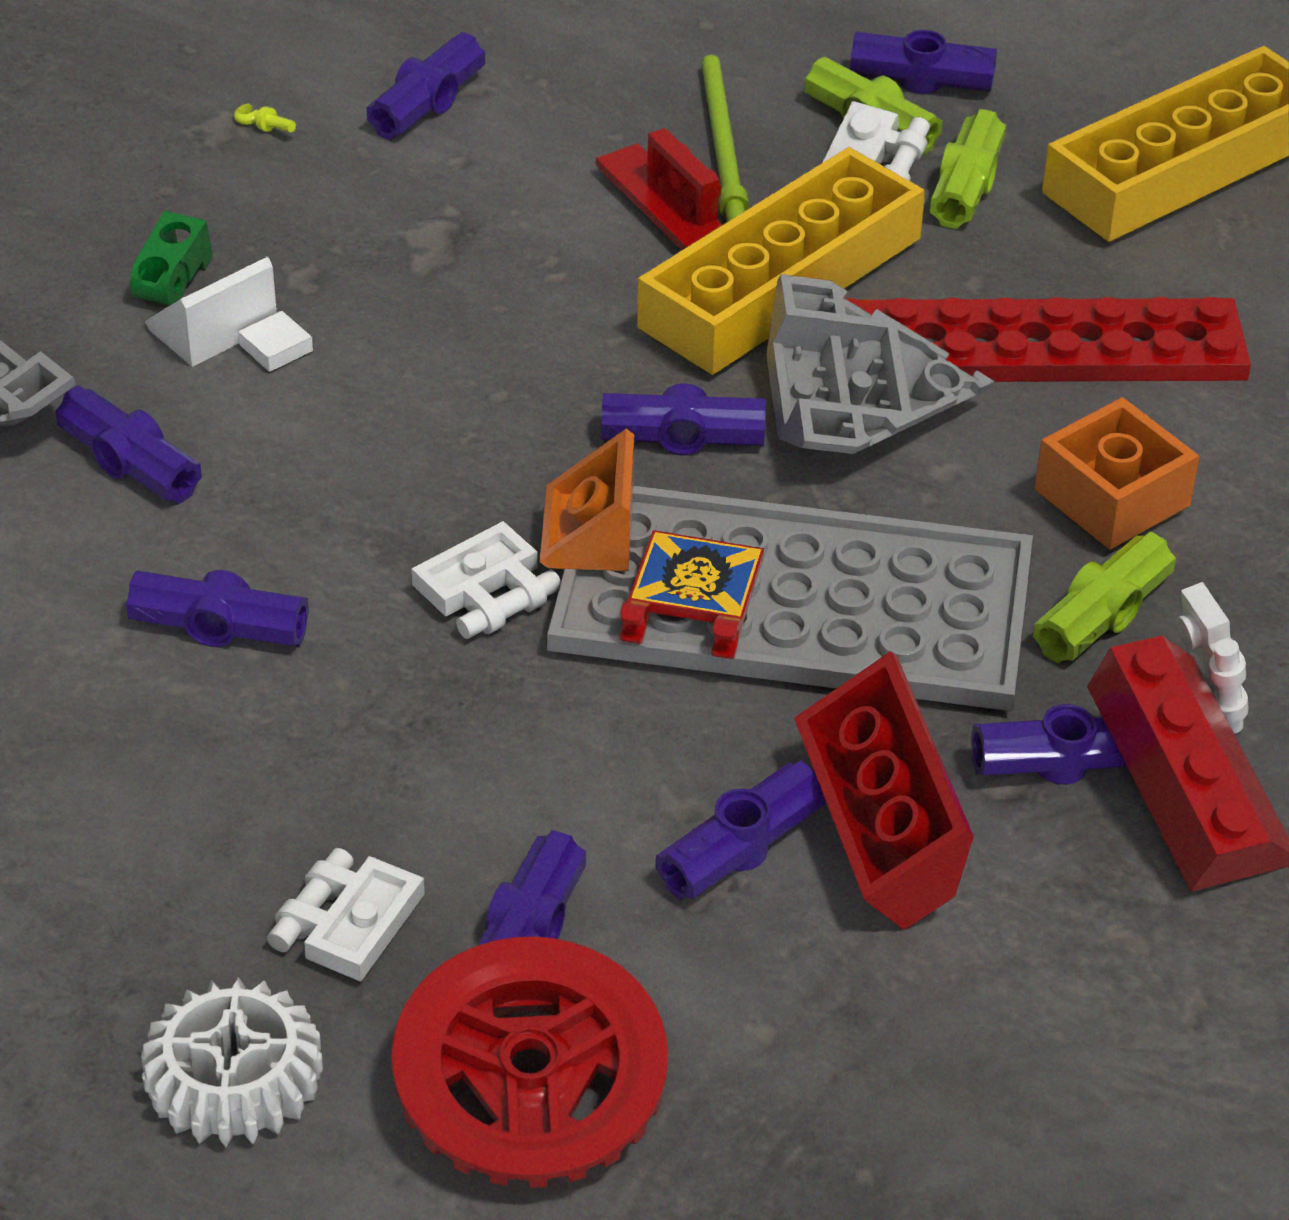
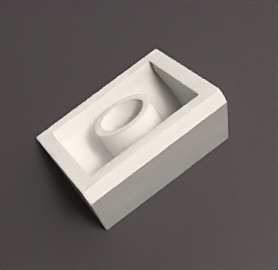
[145,257,277,367]

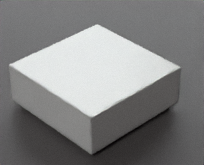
[238,311,313,372]

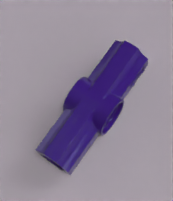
[850,30,997,94]
[366,32,485,140]
[601,383,766,456]
[55,385,202,504]
[126,570,309,647]
[971,704,1127,785]
[655,760,826,901]
[478,830,586,945]

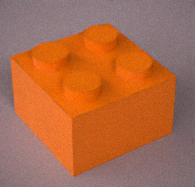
[1034,397,1200,550]

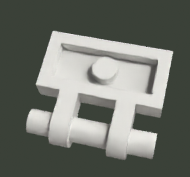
[822,101,930,181]
[411,521,561,639]
[1177,582,1249,734]
[267,848,425,982]

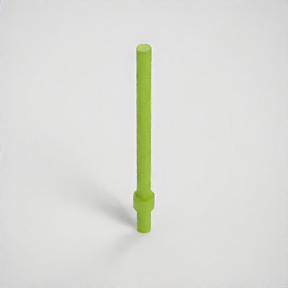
[701,55,749,222]

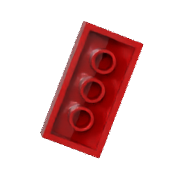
[1087,635,1289,892]
[794,651,974,930]

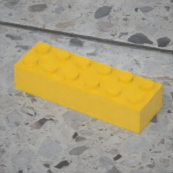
[1042,46,1289,242]
[637,147,925,375]

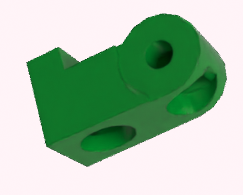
[130,210,213,306]

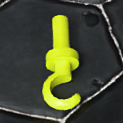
[234,104,296,133]

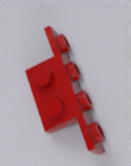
[596,128,722,251]

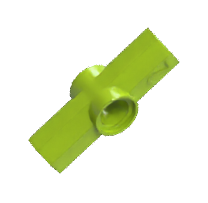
[804,56,943,156]
[930,109,1007,229]
[1033,531,1176,664]

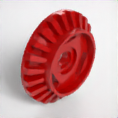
[392,936,668,1188]

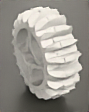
[141,977,323,1147]

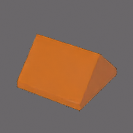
[540,428,634,571]

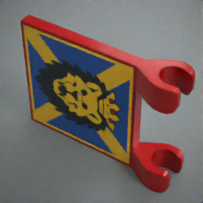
[619,530,764,659]

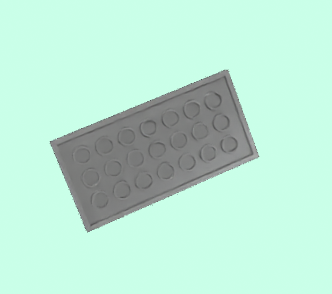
[547,486,1033,711]

